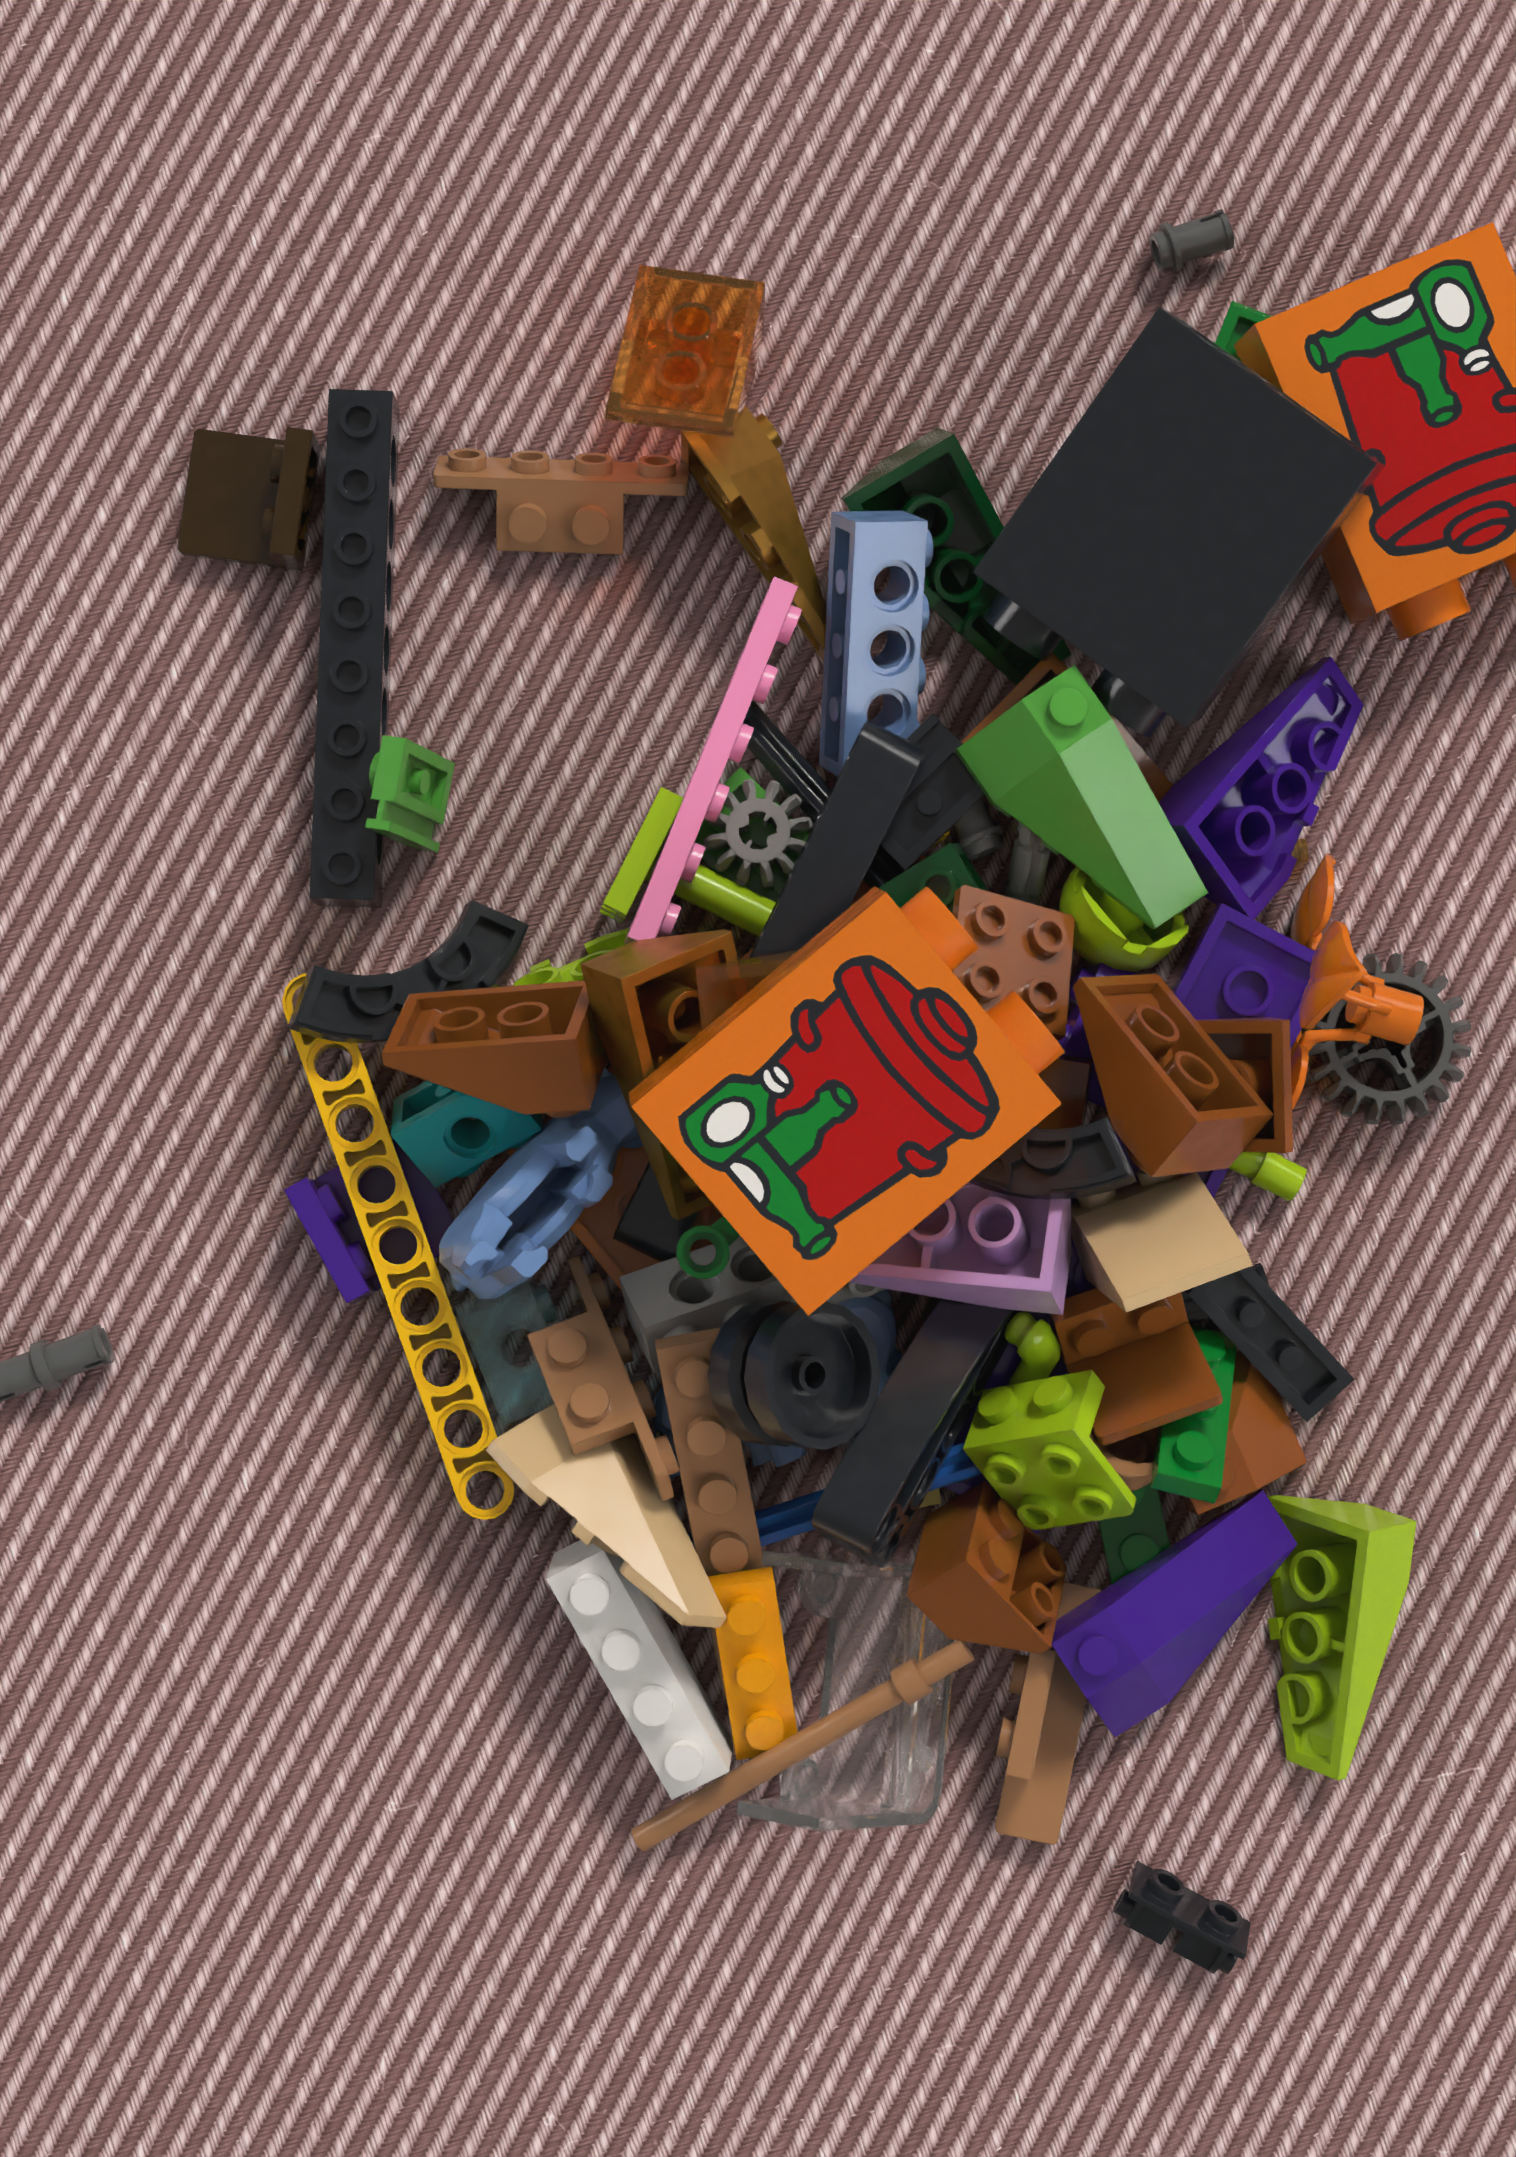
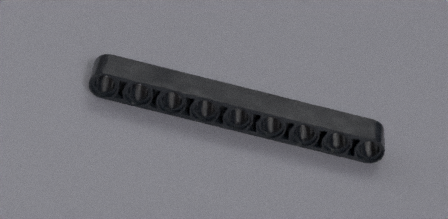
[612,720,925,1262]

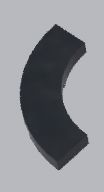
[287,900,529,1043]
[969,1117,1136,1200]

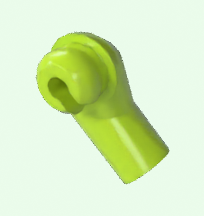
[1004,1311,1061,1385]

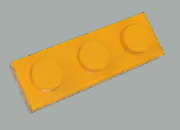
[708,1566,798,1760]

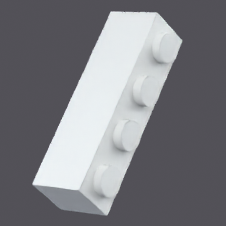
[546,1540,734,1800]

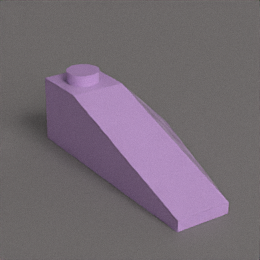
[850,1182,1071,1315]

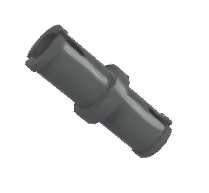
[0,1324,114,1404]

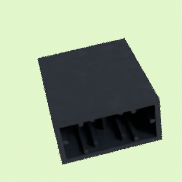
[973,307,1385,738]

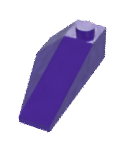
[1052,1489,1298,1738]

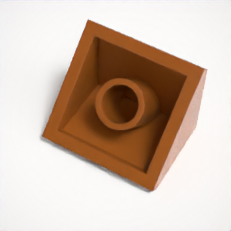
[1196,1017,1293,1153]

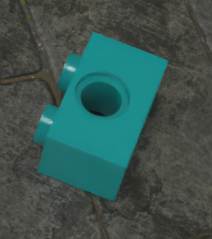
[391,1080,543,1188]

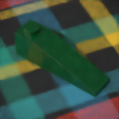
[841,428,1072,686]

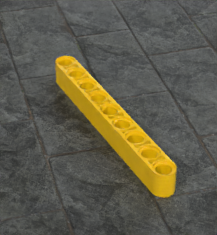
[282,973,515,1520]

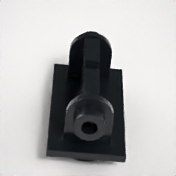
[1113,1861,1250,1974]

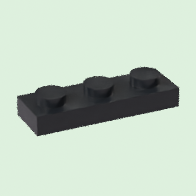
[1186,1266,1355,1422]

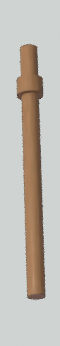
[631,1640,974,1852]

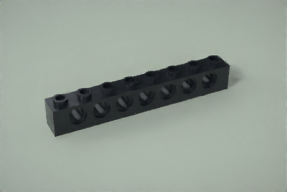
[310,389,400,908]

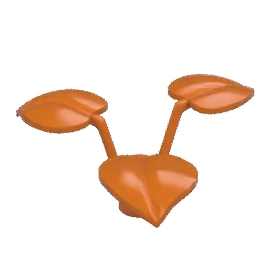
[1290,854,1424,1110]

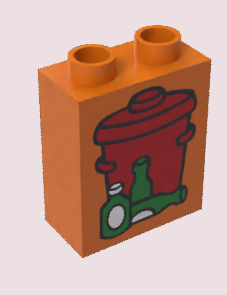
[1233,222,1516,641]
[628,886,1065,1316]

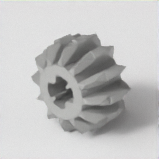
[704,779,812,888]

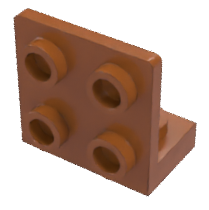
[952,885,1075,1041]
[1049,1288,1223,1446]

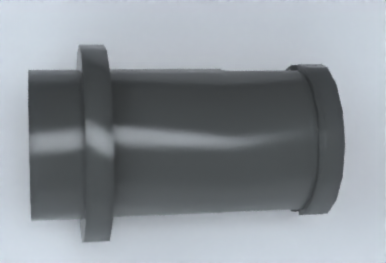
[1149,209,1234,273]

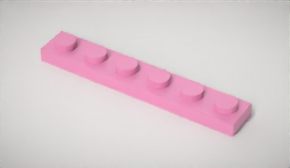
[624,576,802,944]

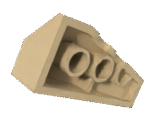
[486,1404,727,1628]

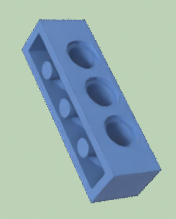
[819,511,933,776]

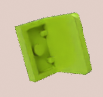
[963,1370,1136,1530]

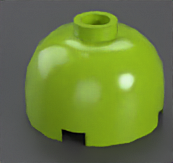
[1059,866,1190,972]

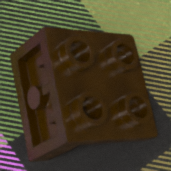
[177,427,321,571]

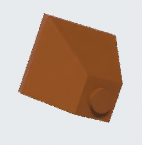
[1182,1351,1307,1515]

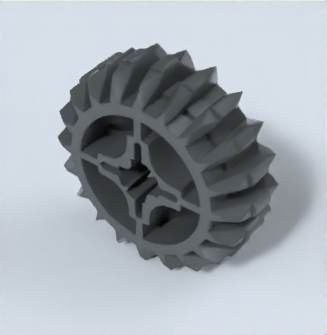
[1301,953,1471,1125]

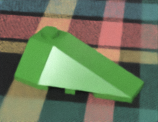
[955,665,1208,930]

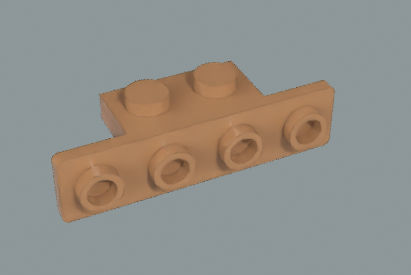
[433,448,689,555]
[527,1255,680,1501]
[995,1581,1102,1845]

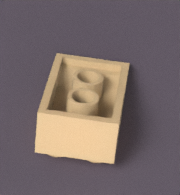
[1071,1169,1253,1312]

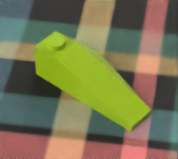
[1267,1495,1417,1781]

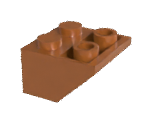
[906,1481,1067,1654]

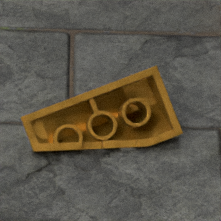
[681,403,827,662]
[580,929,745,1220]

